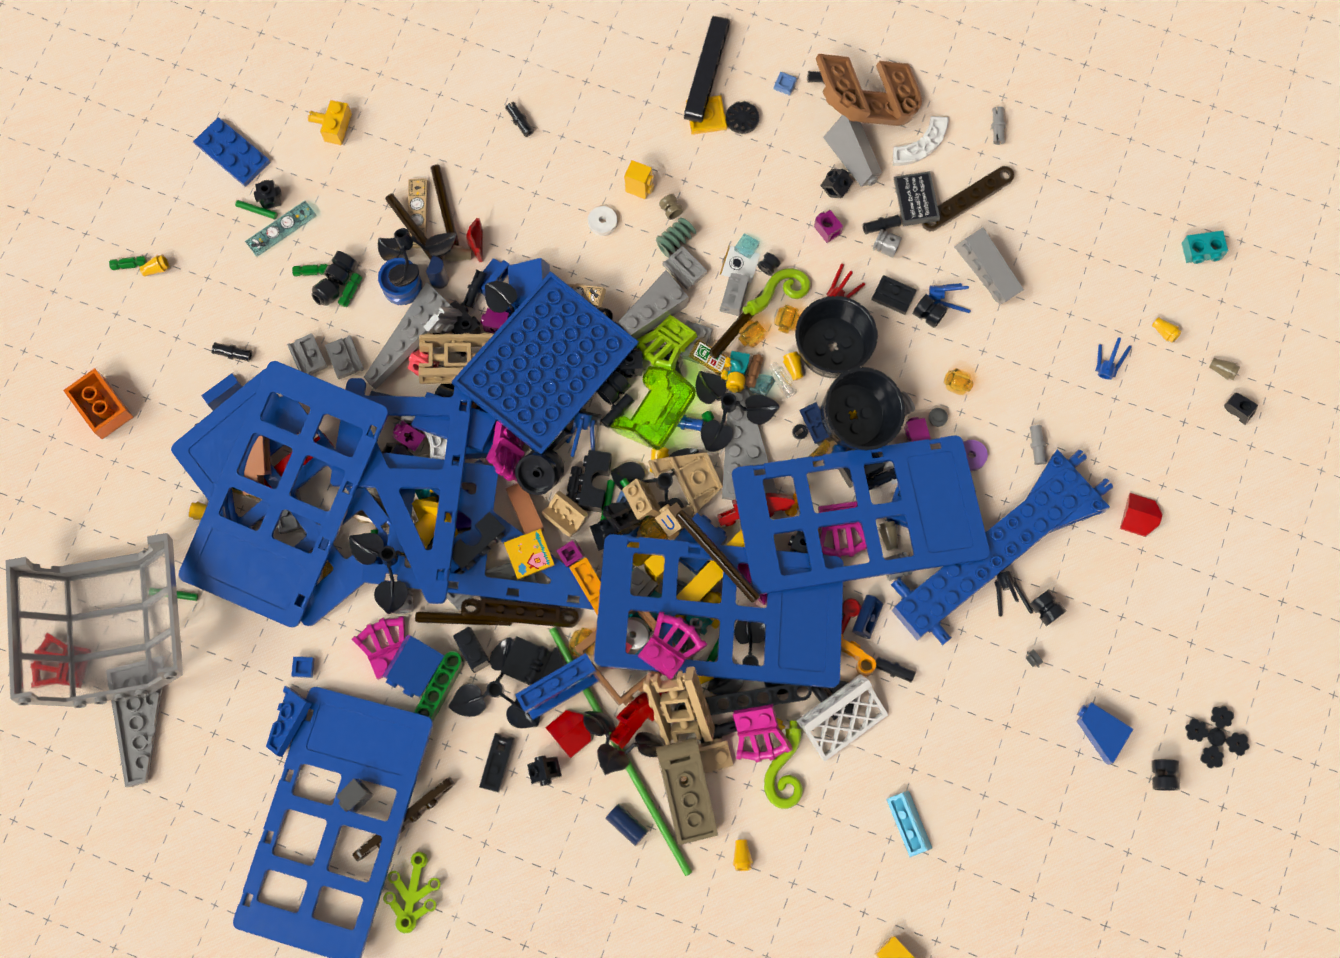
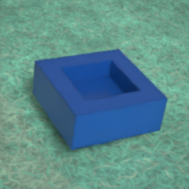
[291,657,315,678]

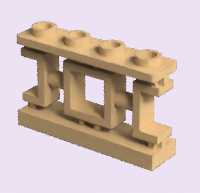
[419,333,494,384]
[643,667,715,745]

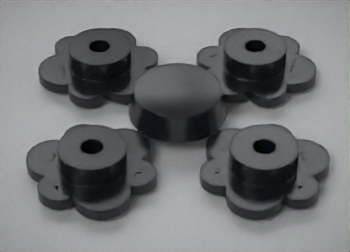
[1185,706,1250,769]

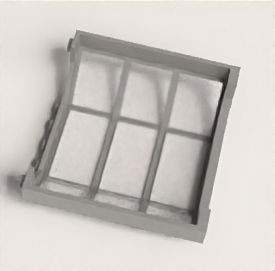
[5,533,183,708]

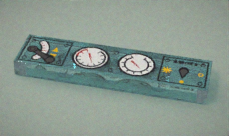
[245,201,317,257]

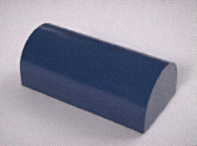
[426,256,449,289]
[852,595,884,639]
[605,803,649,847]

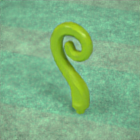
[743,268,810,315]
[764,721,803,809]

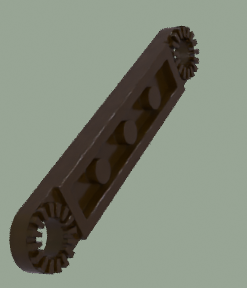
[922,166,1014,232]
[461,598,579,628]
[352,777,455,862]

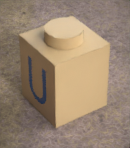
[655,502,683,537]

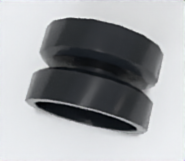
[515,448,564,495]

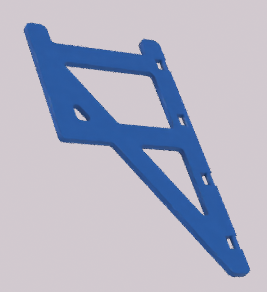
[330,378,473,604]
[362,453,594,610]

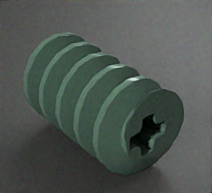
[656,218,696,258]

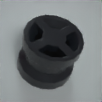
[757,252,781,276]

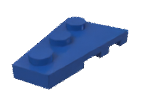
[266,686,312,757]

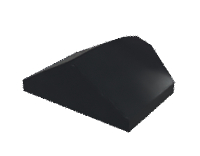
[602,500,647,534]

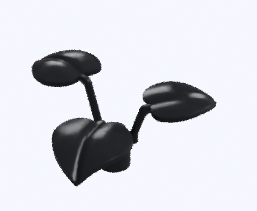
[378,228,457,287]
[485,281,517,314]
[695,371,779,452]
[611,448,699,525]
[349,533,434,614]
[707,621,799,695]
[448,637,540,728]
[582,711,664,775]

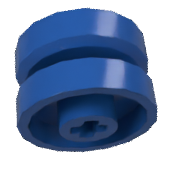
[378,258,423,305]

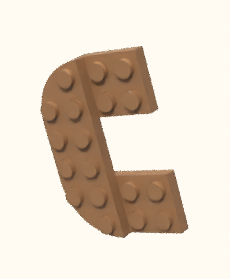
[815,53,922,126]

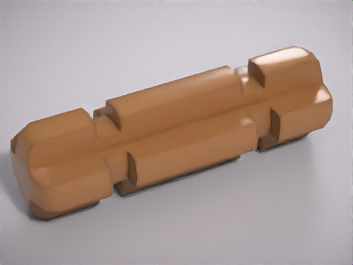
[745,354,763,388]

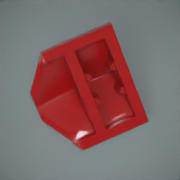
[466,218,483,262]
[1120,493,1163,537]
[545,710,591,759]

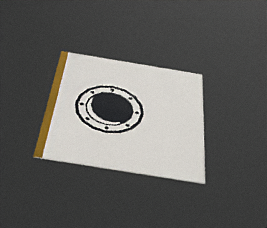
[720,245,760,283]

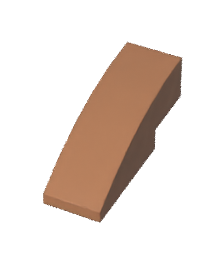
[243,436,271,495]
[506,483,545,534]

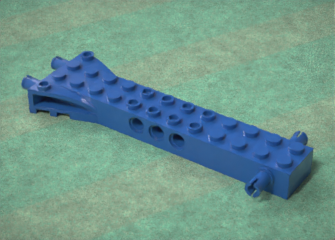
[891,449,1113,646]

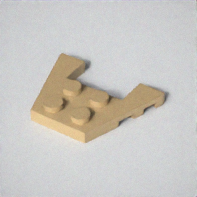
[648,452,723,529]

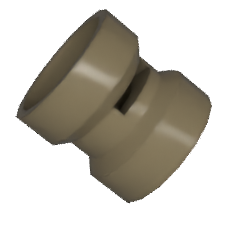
[659,194,684,220]

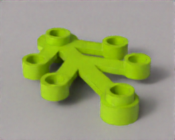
[383,852,441,933]

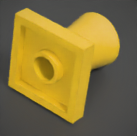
[412,499,458,549]

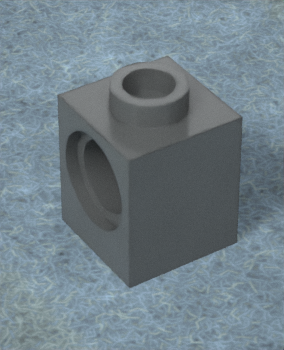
[336,779,374,813]

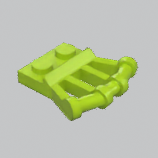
[636,315,698,371]

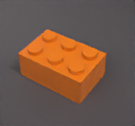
[63,368,133,439]

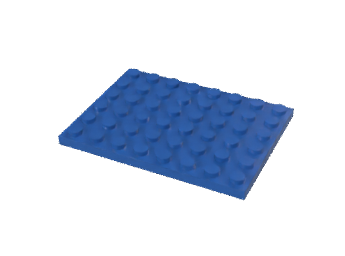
[452,271,638,454]

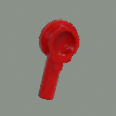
[841,598,861,635]

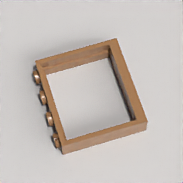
[573,610,682,706]

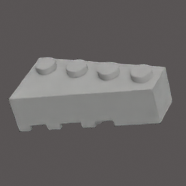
[954,228,1024,305]
[618,270,689,339]

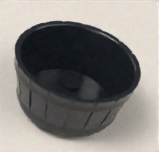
[795,296,878,378]
[821,367,905,451]

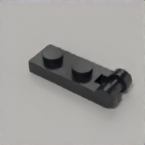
[479,733,515,793]

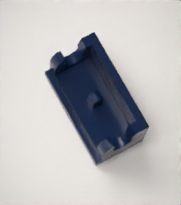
[799,402,833,446]

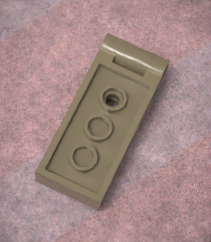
[656,738,718,845]

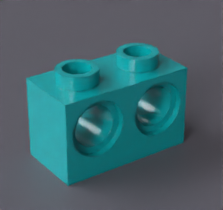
[1181,231,1228,264]

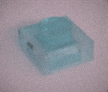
[734,234,760,259]
[749,374,776,396]

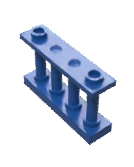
[515,653,599,720]

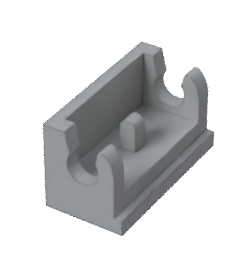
[719,273,749,316]

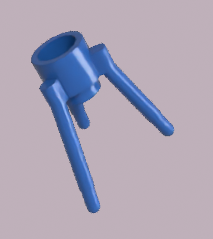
[929,283,971,313]
[1095,337,1132,380]
[566,412,595,457]

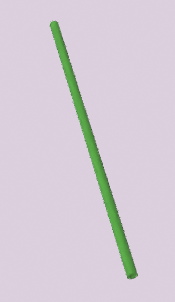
[549,627,692,877]

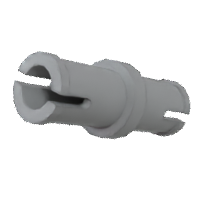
[991,106,1006,145]
[1029,425,1047,465]

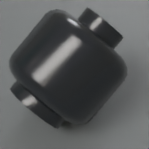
[311,278,340,306]

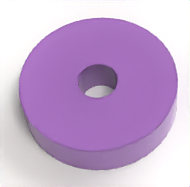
[963,440,988,471]

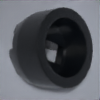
[792,424,808,440]

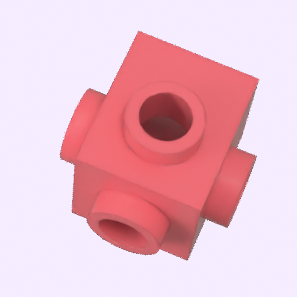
[408,349,440,376]

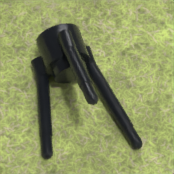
[994,571,1033,617]

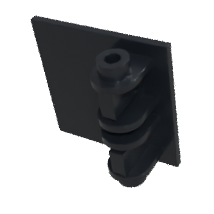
[500,636,552,685]

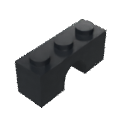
[576,450,612,513]
[452,512,506,572]

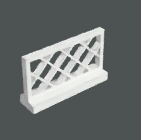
[797,674,888,762]

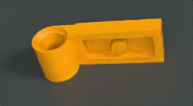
[569,558,601,616]
[841,634,876,676]

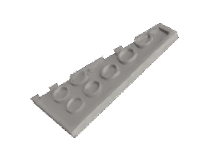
[364,282,453,390]
[722,389,777,500]
[106,656,167,788]

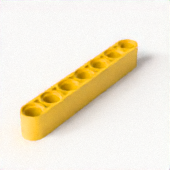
[675,529,745,619]

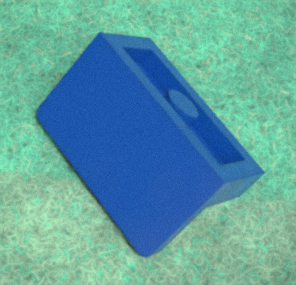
[481,259,510,296]
[201,373,242,411]

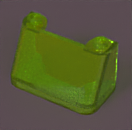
[610,366,696,450]

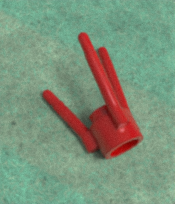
[826,263,865,299]

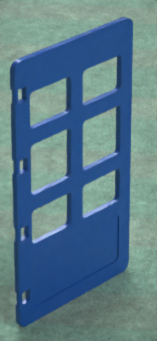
[178,361,389,628]
[171,369,390,626]
[732,435,990,594]
[594,534,844,688]
[233,687,434,958]

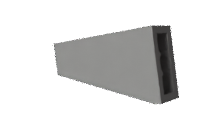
[823,115,882,187]

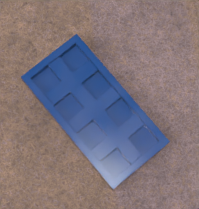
[193,117,271,187]

